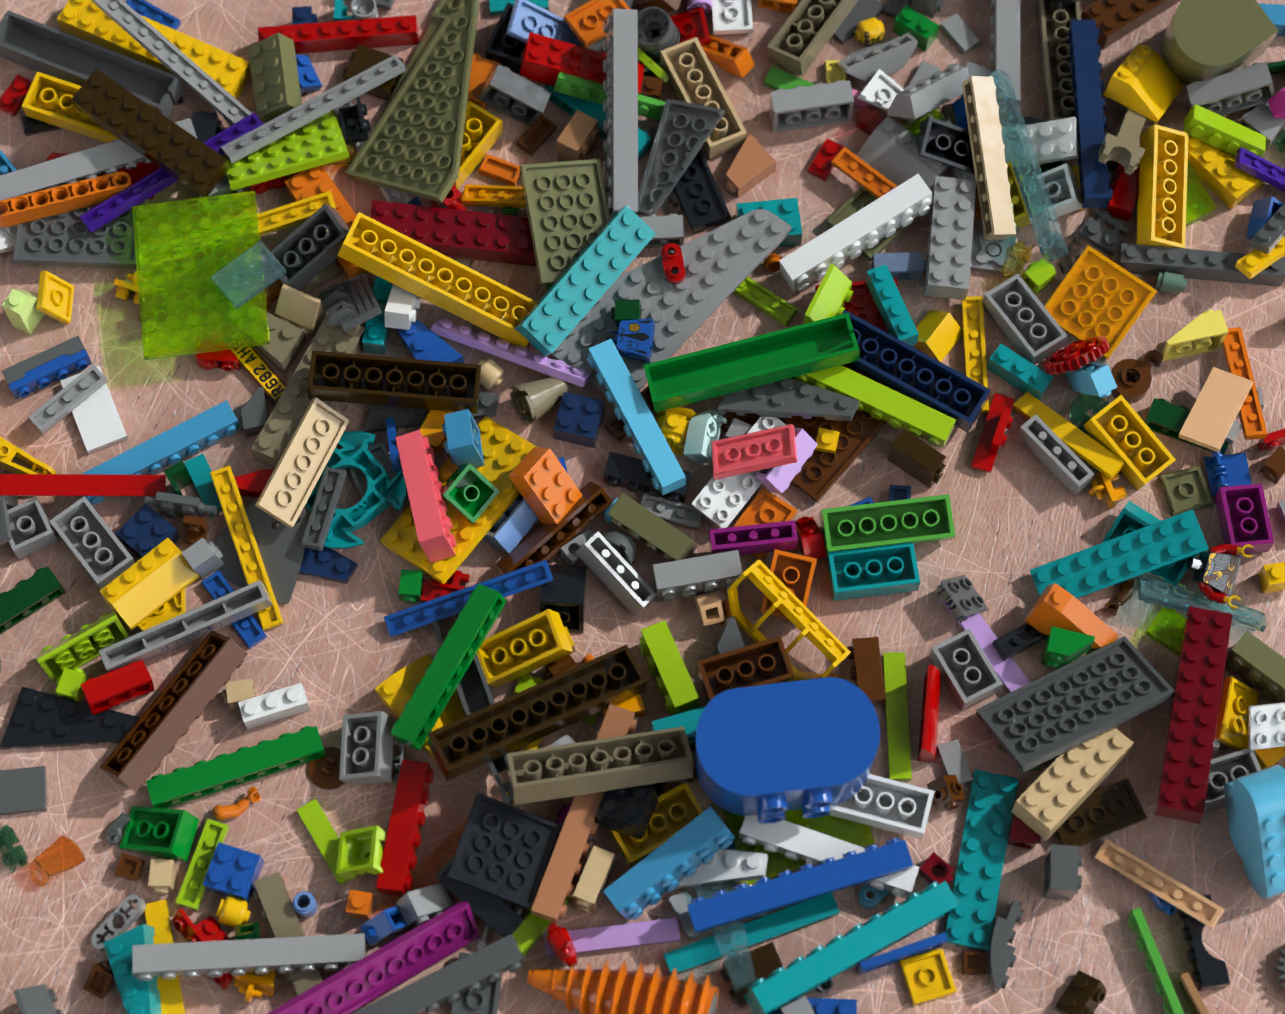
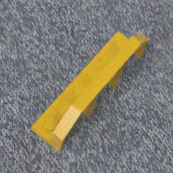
[727,559,851,681]

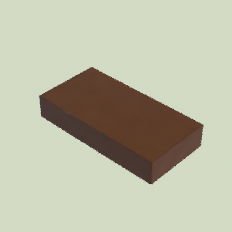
[516,115,557,157]

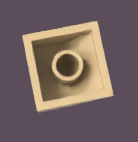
[275,284,325,338]

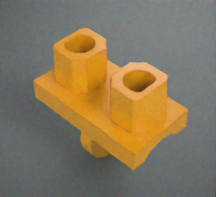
[114,270,155,304]
[1088,471,1127,509]
[233,971,276,1002]

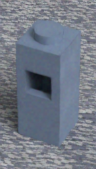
[872,252,927,280]

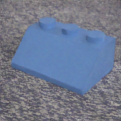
[482,493,538,553]

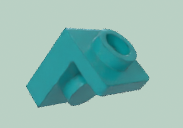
[333,0,354,21]

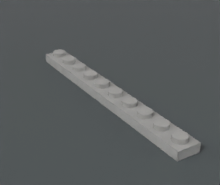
[92,0,252,125]
[221,55,406,163]

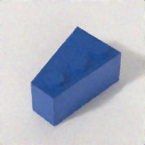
[396,319,464,363]

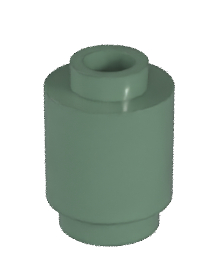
[1155,271,1187,295]

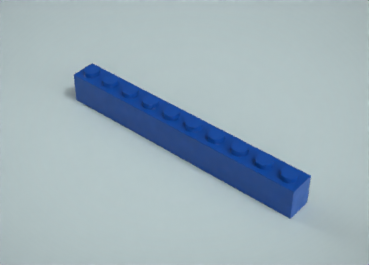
[687,838,914,934]

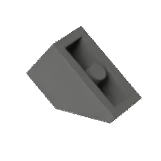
[238,387,269,437]
[712,615,745,656]

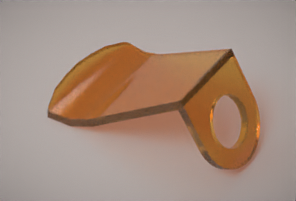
[30,835,85,887]

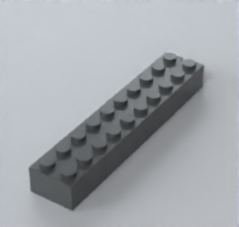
[0,11,185,118]

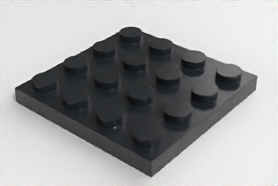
[446,793,561,910]

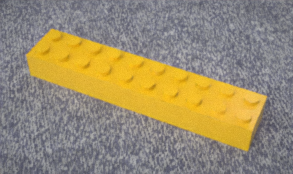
[57,0,251,100]
[337,212,537,347]

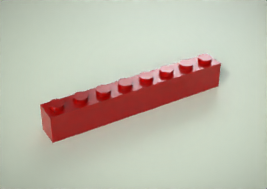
[258,15,419,54]

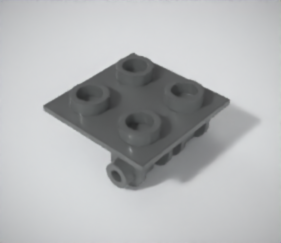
[937,575,989,623]

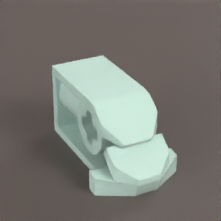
[683,410,727,464]

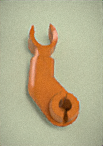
[212,786,261,820]

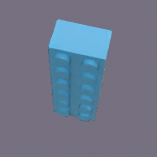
[603,806,735,921]

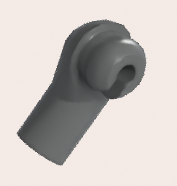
[106,812,130,845]

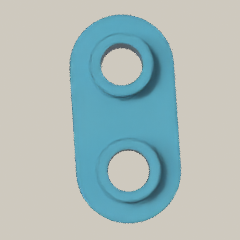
[858,883,891,909]

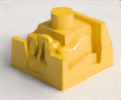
[655,407,697,456]

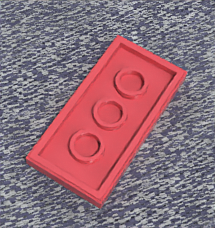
[711,424,798,480]

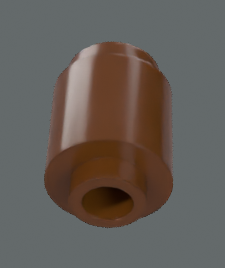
[543,654,575,679]

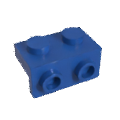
[296,54,322,93]

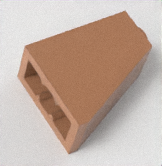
[725,134,776,198]

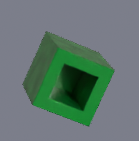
[398,569,424,604]

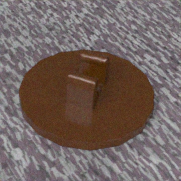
[308,747,345,790]

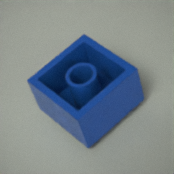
[203,842,264,903]

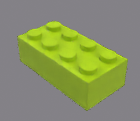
[638,620,699,715]

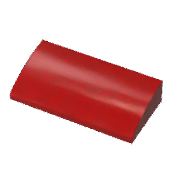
[918,665,942,763]

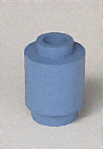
[293,891,318,918]

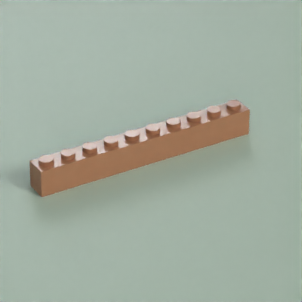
[531,704,637,924]

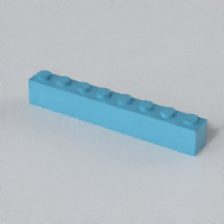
[587,339,686,495]

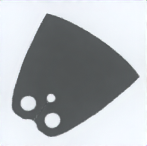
[213,498,308,604]

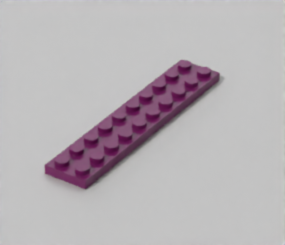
[267,900,481,1014]

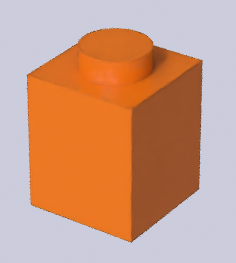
[345,890,375,920]

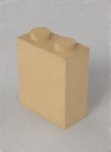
[573,846,615,914]

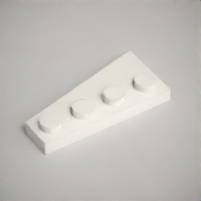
[674,849,768,890]

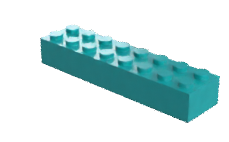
[515,205,656,357]

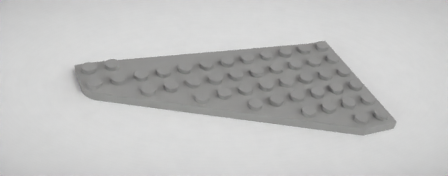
[550,209,792,393]

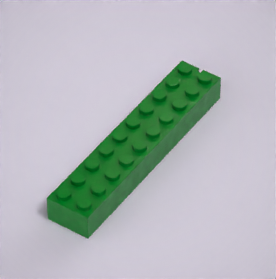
[643,313,860,412]

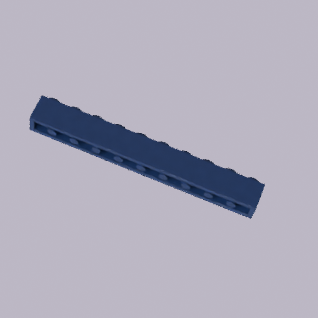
[1068,20,1113,208]

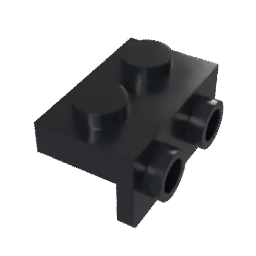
[338,97,371,145]

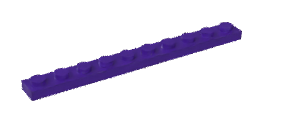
[80,113,263,232]

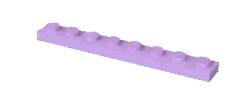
[431,319,591,387]

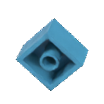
[442,409,484,468]

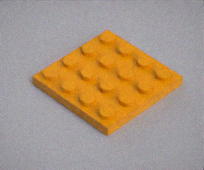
[1044,245,1157,360]

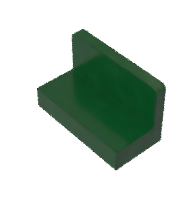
[164,460,193,495]

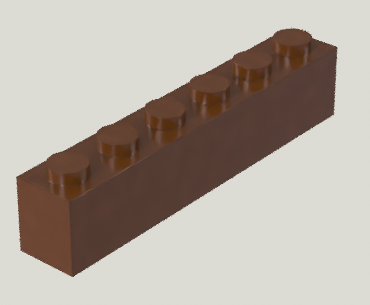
[497,482,612,574]

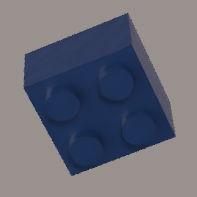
[553,392,605,448]
[116,503,180,559]

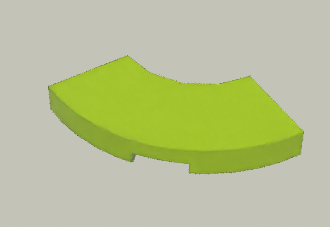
[638,48,670,83]

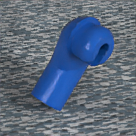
[1150,892,1176,915]

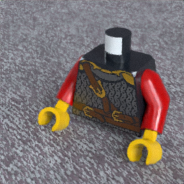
[1187,544,1254,610]

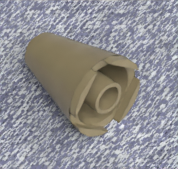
[510,377,570,425]

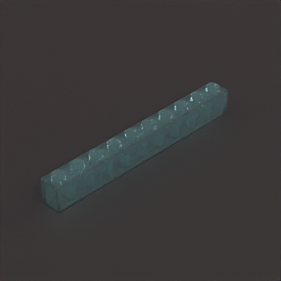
[987,69,1069,261]

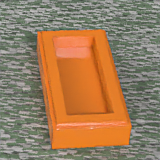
[478,154,521,186]

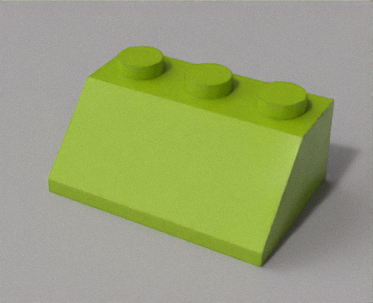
[804,264,854,324]

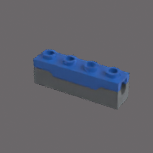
[2,335,92,399]

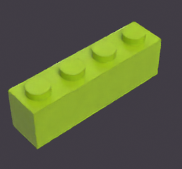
[1183,104,1266,157]

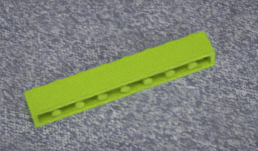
[795,365,956,448]

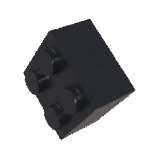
[596,785,658,839]

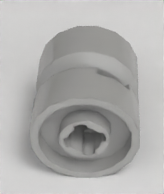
[351,0,379,20]

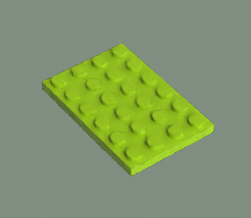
[222,110,350,191]

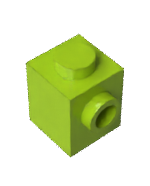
[1023,258,1057,295]
[56,667,89,702]

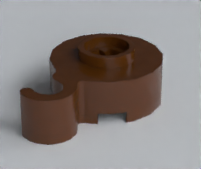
[1111,350,1163,403]

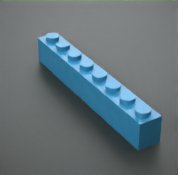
[82,400,240,505]

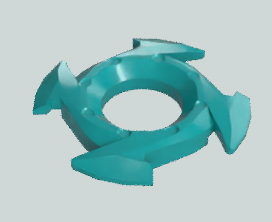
[305,431,407,549]

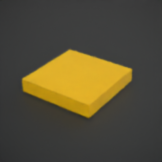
[36,270,74,325]
[899,948,957,1006]

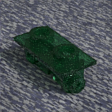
[0,825,28,873]

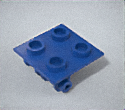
[1204,451,1252,497]

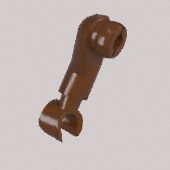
[1105,578,1134,616]

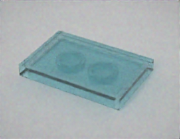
[211,241,287,309]

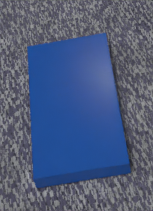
[855,932,948,975]

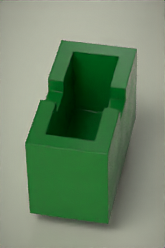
[893,5,939,52]

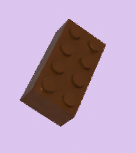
[696,636,795,703]

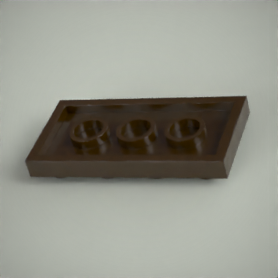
[1055,778,1147,847]

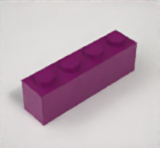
[709,520,798,556]

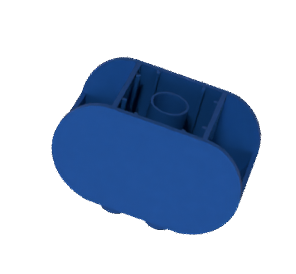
[695,677,880,824]

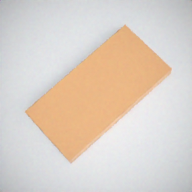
[1179,367,1253,452]

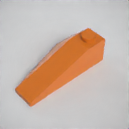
[1025,583,1118,650]

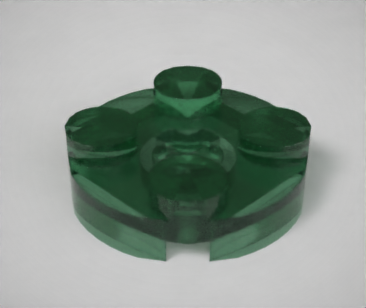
[1069,393,1110,434]

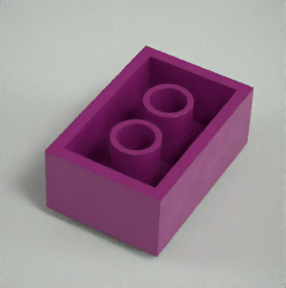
[1215,483,1274,555]

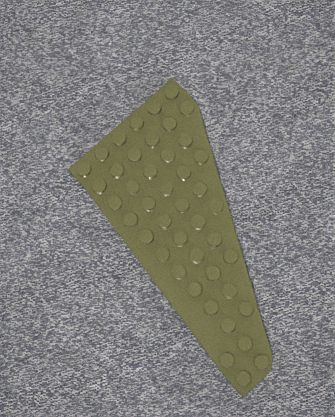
[345,0,479,203]

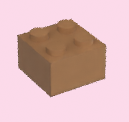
[557,110,600,161]

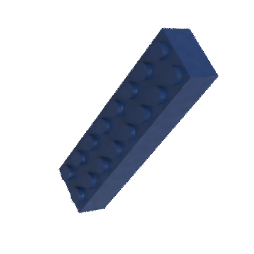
[842,310,991,433]

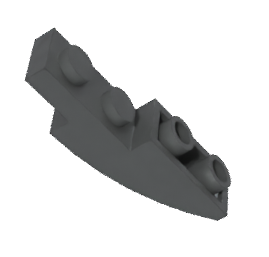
[988,899,1024,993]

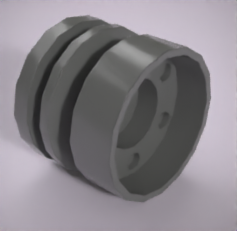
[637,7,680,59]

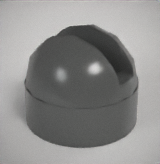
[814,979,833,994]

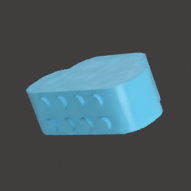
[1224,765,1285,900]

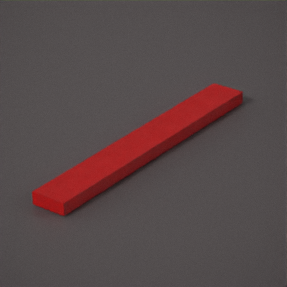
[0,474,166,497]

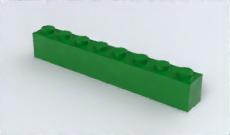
[391,583,507,751]
[146,726,326,809]

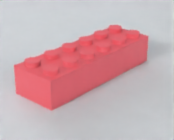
[395,430,457,563]

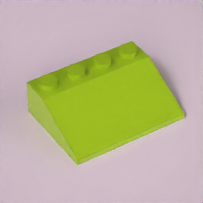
[37,611,129,682]

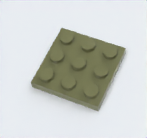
[826,188,912,262]

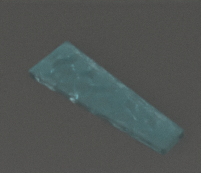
[1137,572,1267,632]
[694,880,756,991]

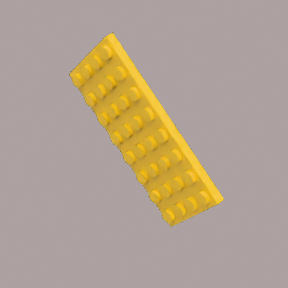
[379,416,537,584]

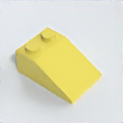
[1161,310,1228,362]

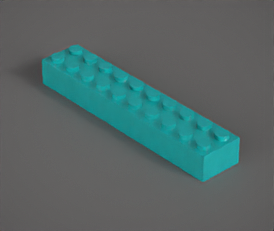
[744,881,959,1014]

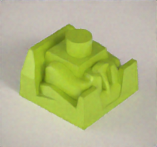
[336,825,386,879]

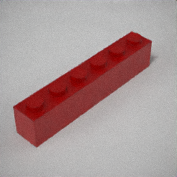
[376,760,434,897]

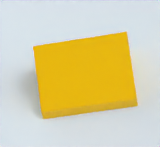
[914,310,963,362]

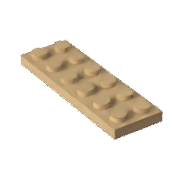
[255,398,350,528]

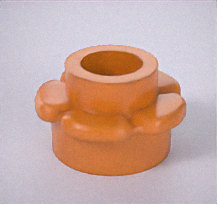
[763,253,783,272]

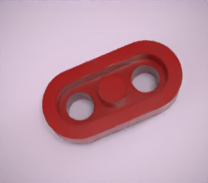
[661,243,686,284]

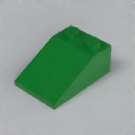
[119,806,199,862]

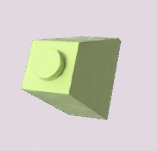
[2,289,44,335]

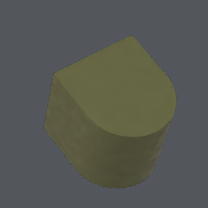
[1161,0,1278,85]

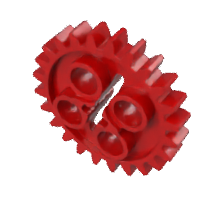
[1042,336,1110,375]

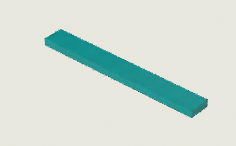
[663,893,840,974]

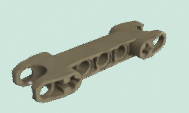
[1098,103,1155,175]

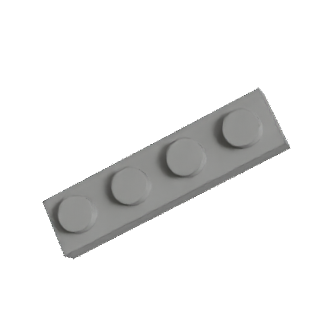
[28,364,108,434]

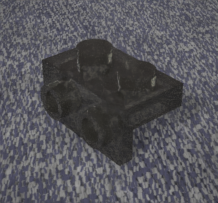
[1052,231,1086,275]

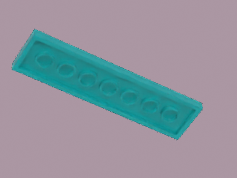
[1030,509,1209,599]
[945,769,1018,952]

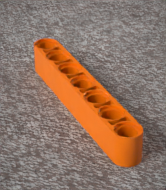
[0,171,132,228]

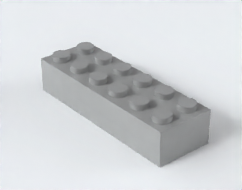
[924,176,976,300]

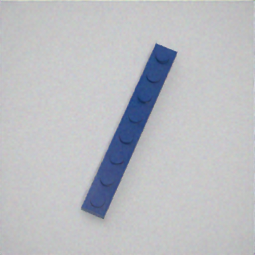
[384,560,554,637]

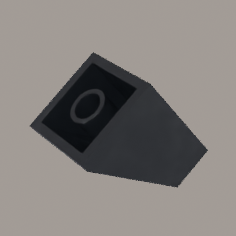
[540,564,586,633]

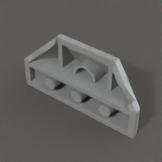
[838,33,918,83]

